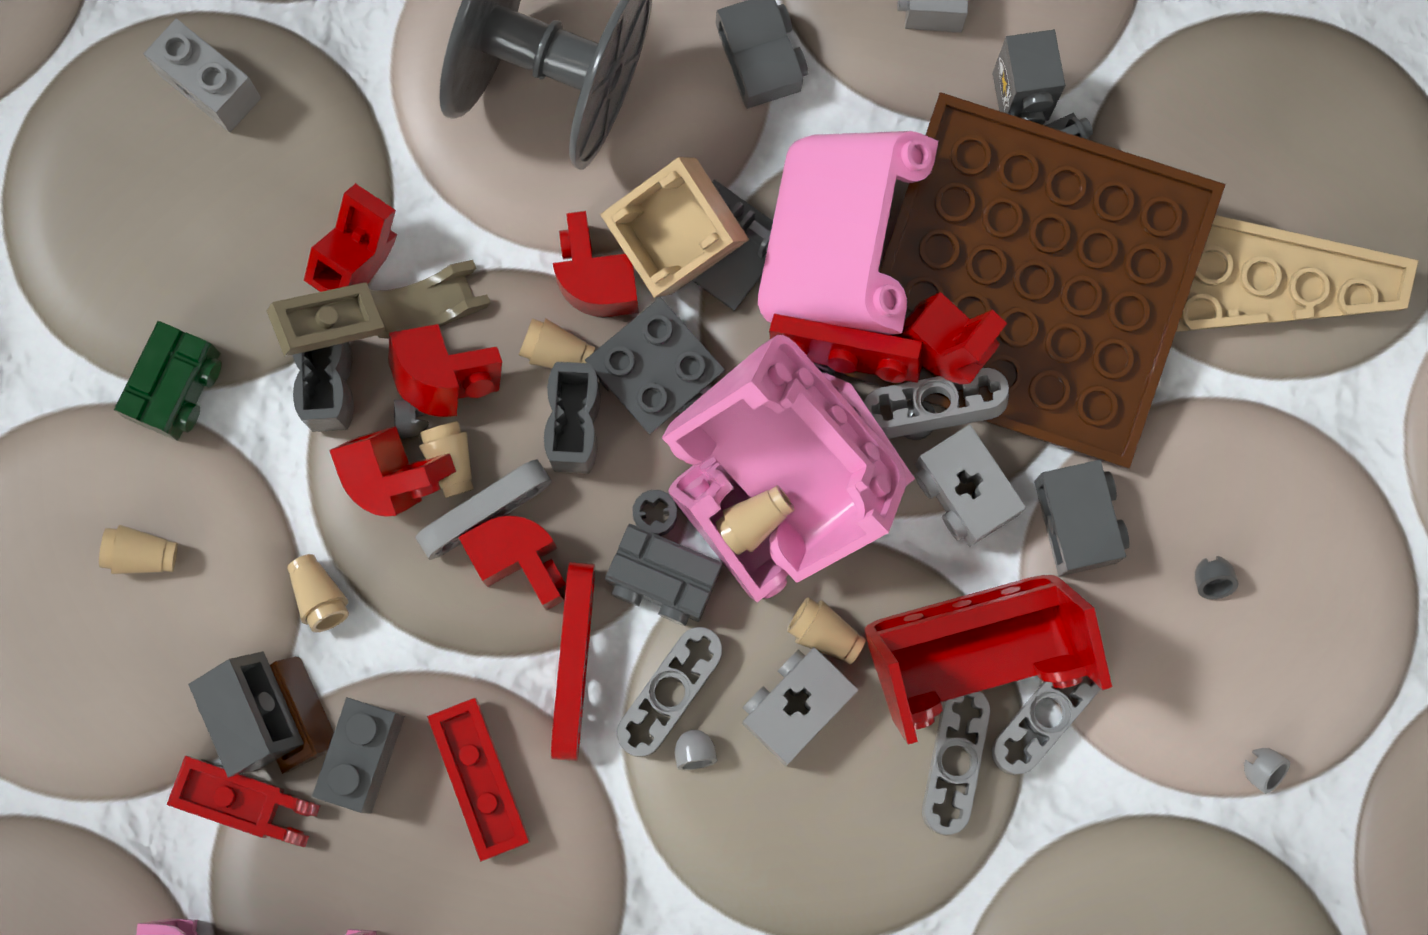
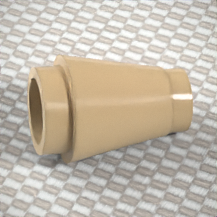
[519,318,595,368]
[419,421,474,498]
[715,485,795,555]
[99,525,178,574]
[287,554,349,632]
[787,597,866,664]

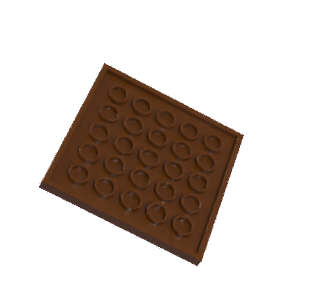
[845,92,1226,469]

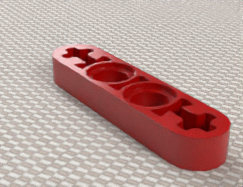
[551,562,595,761]

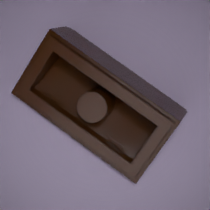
[270,656,334,774]

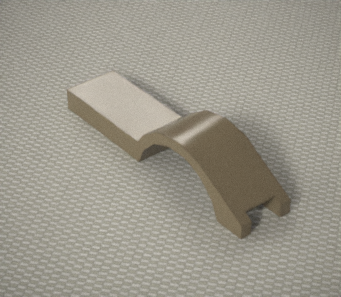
[266,260,491,357]

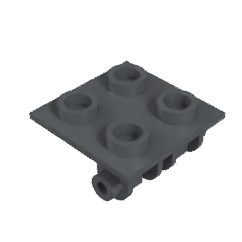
[692,179,773,311]
[585,297,725,435]

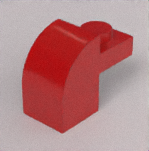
[303,183,398,292]
[553,211,639,317]
[893,292,1007,384]
[388,324,503,417]
[329,426,456,517]
[458,516,566,611]

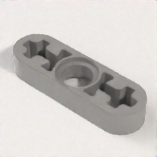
[864,368,1009,438]
[415,459,552,560]
[617,627,722,757]
[991,678,1101,775]
[922,691,990,835]

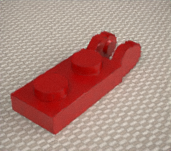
[166,756,321,847]

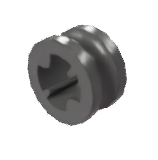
[632,490,677,536]

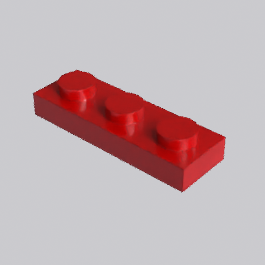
[769,313,922,383]
[427,698,530,862]

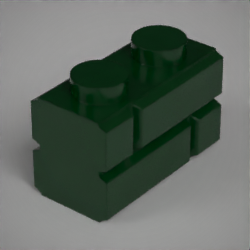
[114,321,222,441]

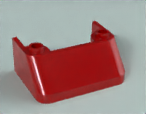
[864,575,1112,745]

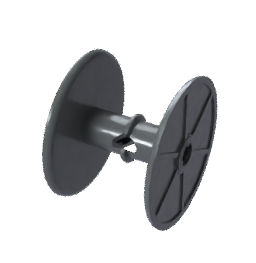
[439,0,652,170]

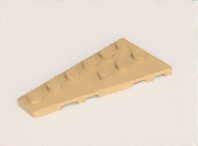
[1176,215,1419,332]

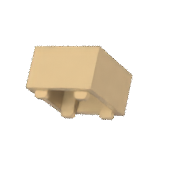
[600,157,749,298]

